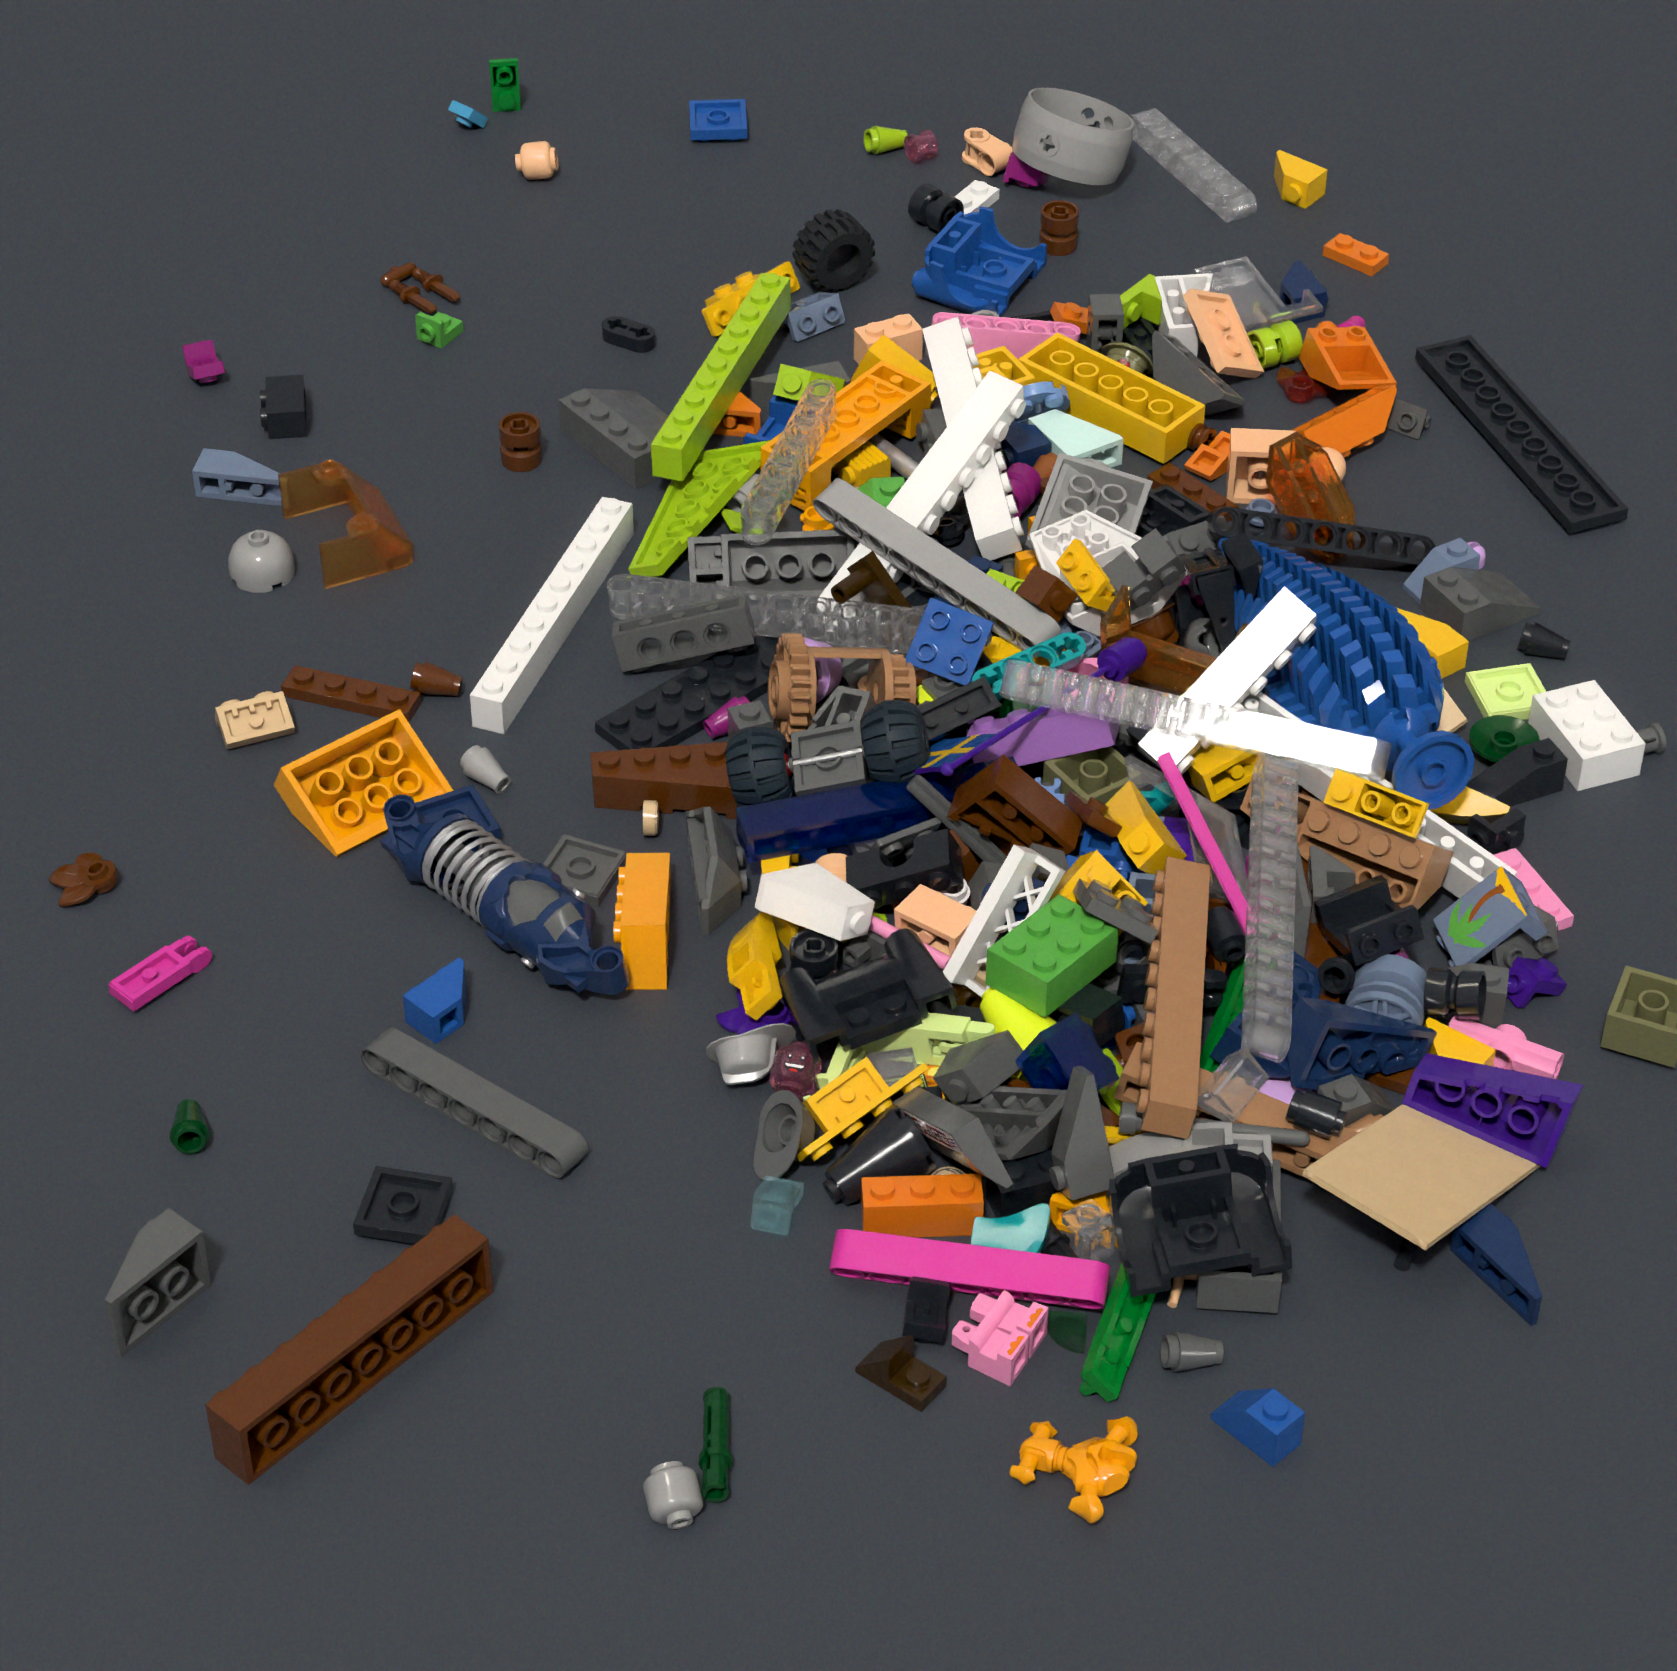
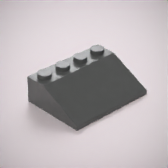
[558,388,712,490]

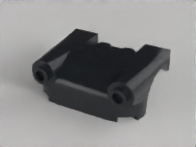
[779,928,958,1063]
[1106,1144,1292,1297]

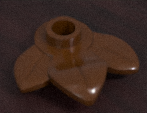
[48,852,118,907]

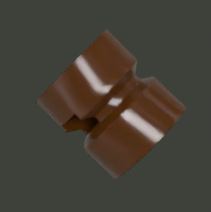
[1039,200,1079,256]
[498,412,542,472]

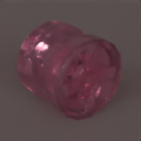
[904,129,938,163]

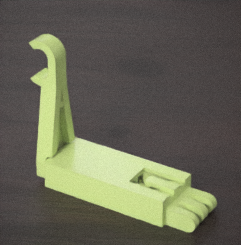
[803,1012,995,1109]

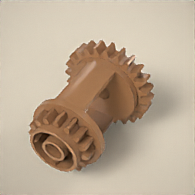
[768,633,916,746]

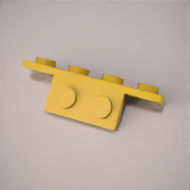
[702,261,800,337]
[796,1056,929,1162]

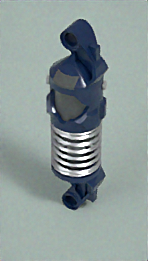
[380,794,630,995]

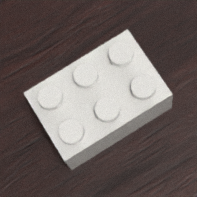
[1528,680,1646,791]

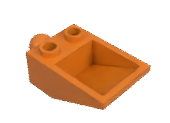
[1299,321,1397,390]

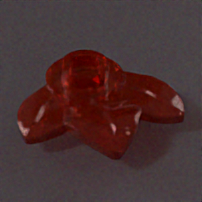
[1277,367,1336,403]

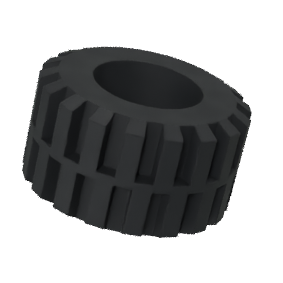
[792,209,875,293]

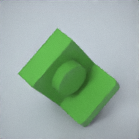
[415,312,463,349]

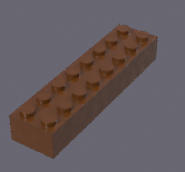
[205,1214,493,1485]

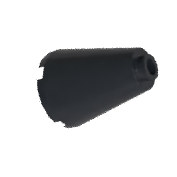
[823,1104,936,1205]

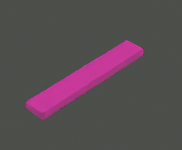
[1157,752,1270,954]

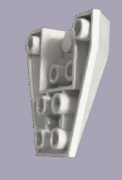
[1029,510,1187,637]

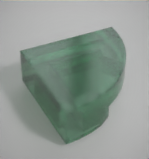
[1047,1311,1087,1354]

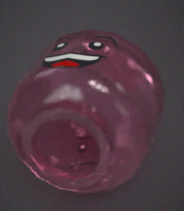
[769,1042,823,1101]

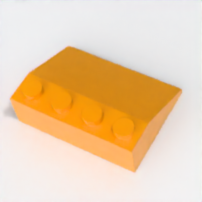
[274,709,454,857]

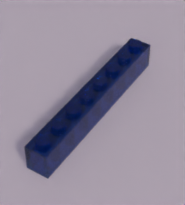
[736,756,1018,863]

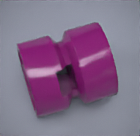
[1004,463,1042,518]

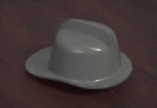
[753,1090,816,1181]

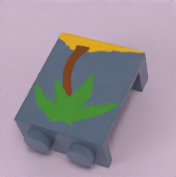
[1433,866,1548,967]

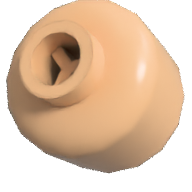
[515,141,558,180]

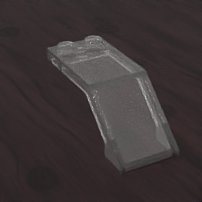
[1193,256,1323,330]
[1125,755,1253,910]

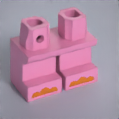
[952,1290,1049,1387]

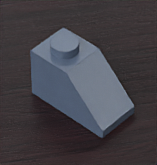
[1403,537,1480,604]

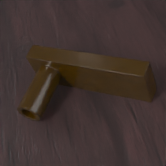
[831,551,921,652]

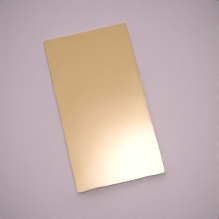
[1302,1104,1540,1250]

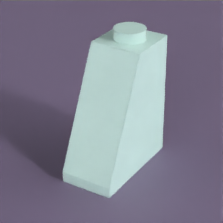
[1028,409,1124,468]

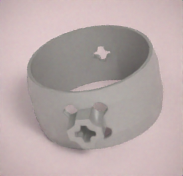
[1012,88,1134,185]

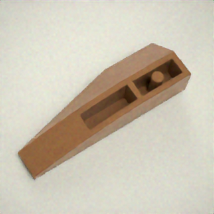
[1240,776,1454,910]

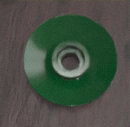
[1469,715,1540,762]

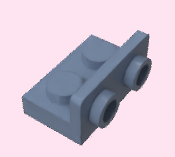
[782,292,845,342]

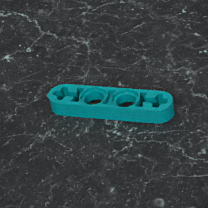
[970,632,1086,700]

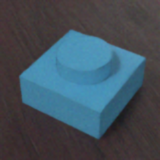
[448,100,488,128]

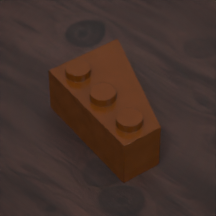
[947,754,1083,856]

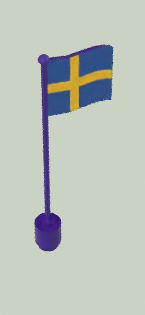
[912,637,1147,776]

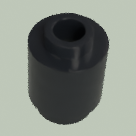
[1207,906,1250,962]
[1286,1090,1348,1140]

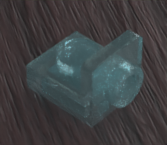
[750,1176,804,1236]

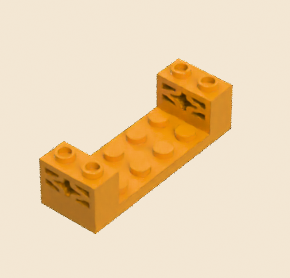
[760,360,931,511]

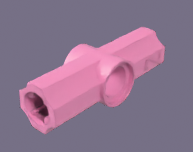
[1449,1014,1564,1079]

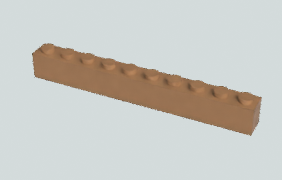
[1136,856,1211,1139]

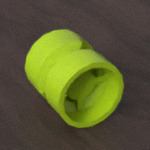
[1247,320,1303,369]

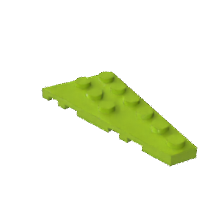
[628,440,770,579]

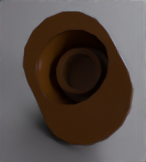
[1101,602,1179,654]

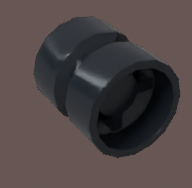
[908,184,964,232]
[789,929,838,981]
[1424,967,1487,1020]

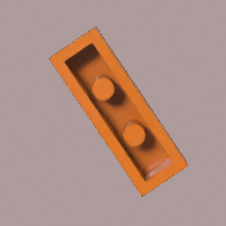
[861,1174,984,1238]

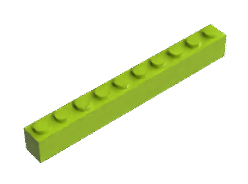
[651,273,791,482]

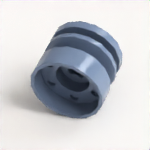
[1345,954,1427,1026]

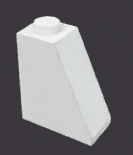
[755,863,875,941]

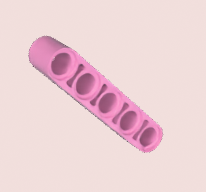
[931,312,1081,359]

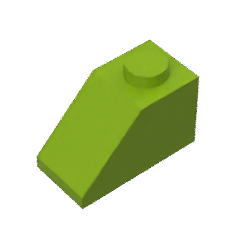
[773,364,846,406]

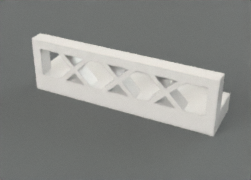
[943,845,1065,997]

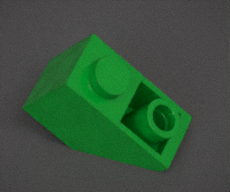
[489,58,521,112]

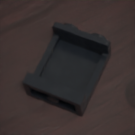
[1313,875,1424,966]

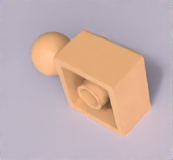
[1226,428,1346,506]

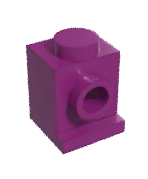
[1003,152,1049,188]

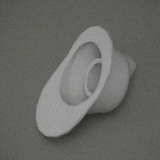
[706,1023,796,1085]

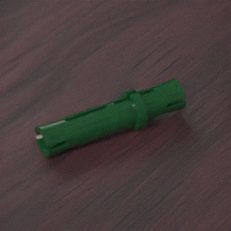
[699,1387,732,1503]

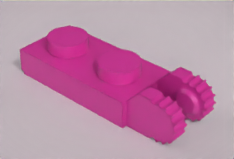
[108,935,213,1012]

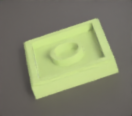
[1465,663,1546,720]

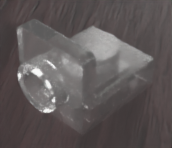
[1062,1199,1116,1262]

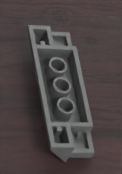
[688,530,859,602]

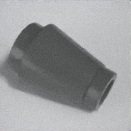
[1159,1331,1224,1372]

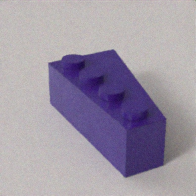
[1402,1053,1584,1168]

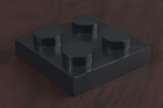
[353,1166,453,1244]

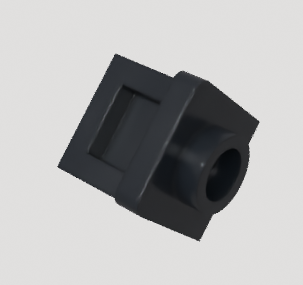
[1467,808,1526,855]
[902,1276,951,1343]

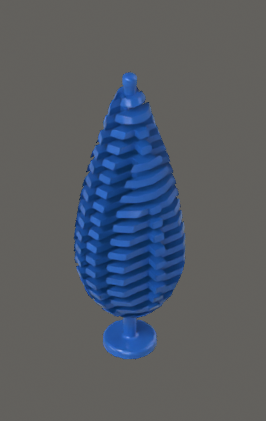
[1218,536,1475,810]

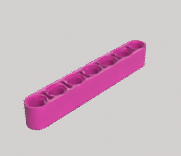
[829,1229,1111,1309]

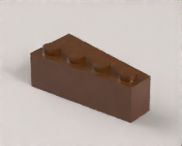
[590,742,739,820]

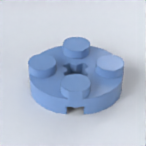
[1013,381,1070,424]

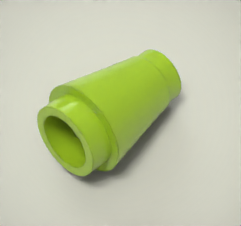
[863,126,908,154]

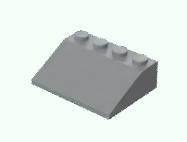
[1025,452,1153,550]

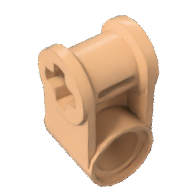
[962,127,1013,176]

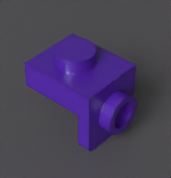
[1507,957,1568,1008]

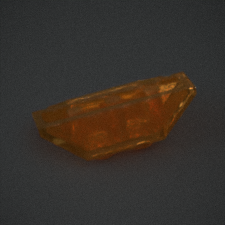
[1266,431,1355,563]

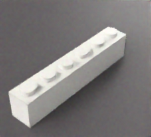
[1138,586,1317,775]

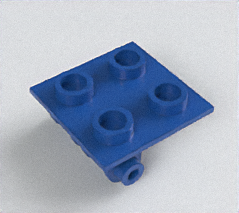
[906,597,994,686]

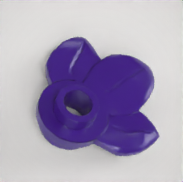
[716,988,791,1035]

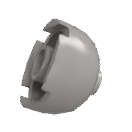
[228,530,295,593]

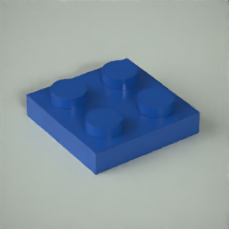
[689,99,747,142]

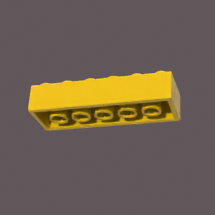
[1018,332,1205,464]

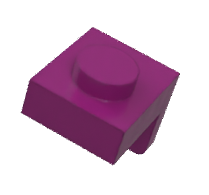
[182,339,225,383]

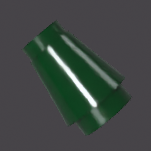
[170,1099,209,1154]

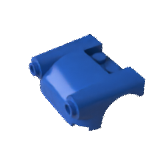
[912,207,1047,317]

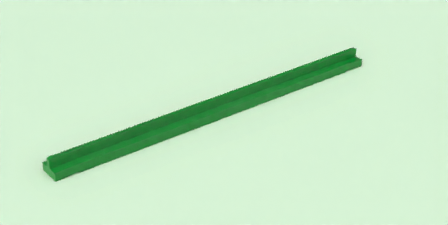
[1079,944,1274,1402]

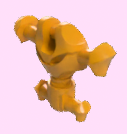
[1009,1416,1138,1524]

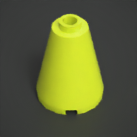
[979,987,1079,1084]

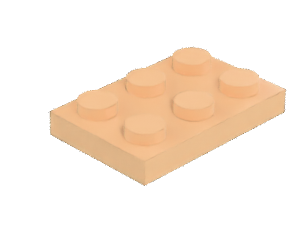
[1182,289,1264,379]

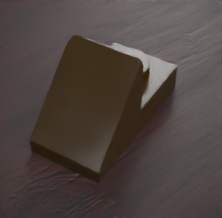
[855,1335,947,1412]

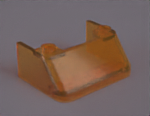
[278,460,414,589]
[1100,585,1249,694]

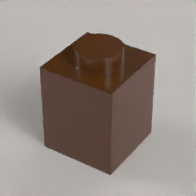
[1015,565,1078,622]

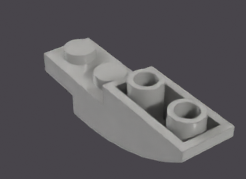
[1109,1122,1273,1178]

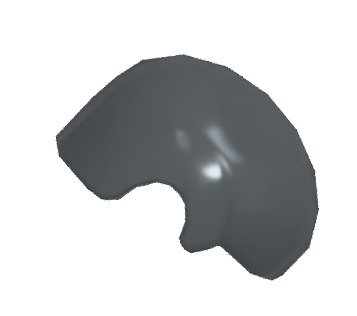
[1183,618,1221,670]

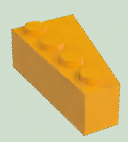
[613,853,671,990]

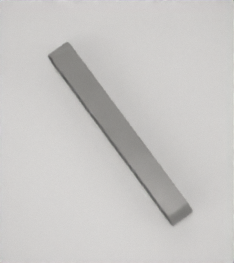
[813,478,1061,658]

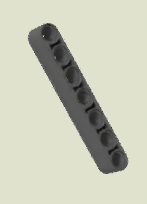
[360,1027,589,1178]

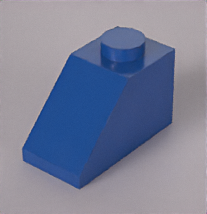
[1210,1388,1305,1467]

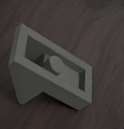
[1307,846,1356,924]

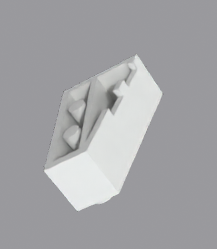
[1155,273,1213,357]

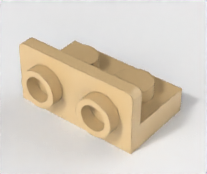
[215,691,295,750]

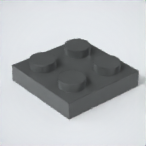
[1073,878,1158,944]

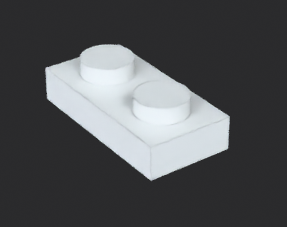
[955,180,999,215]

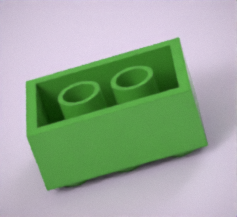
[985,894,1119,1018]

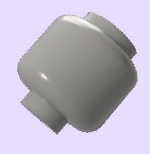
[643,1461,704,1529]

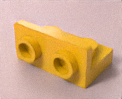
[1056,539,1122,615]

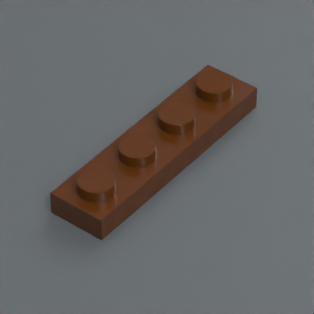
[281,665,422,722]

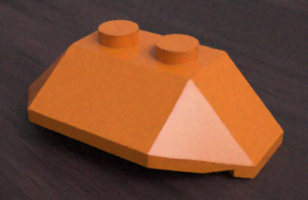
[1290,385,1397,457]

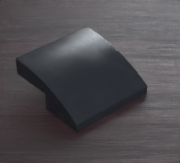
[1136,484,1210,538]

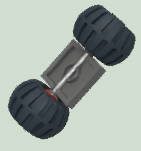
[725,700,930,814]

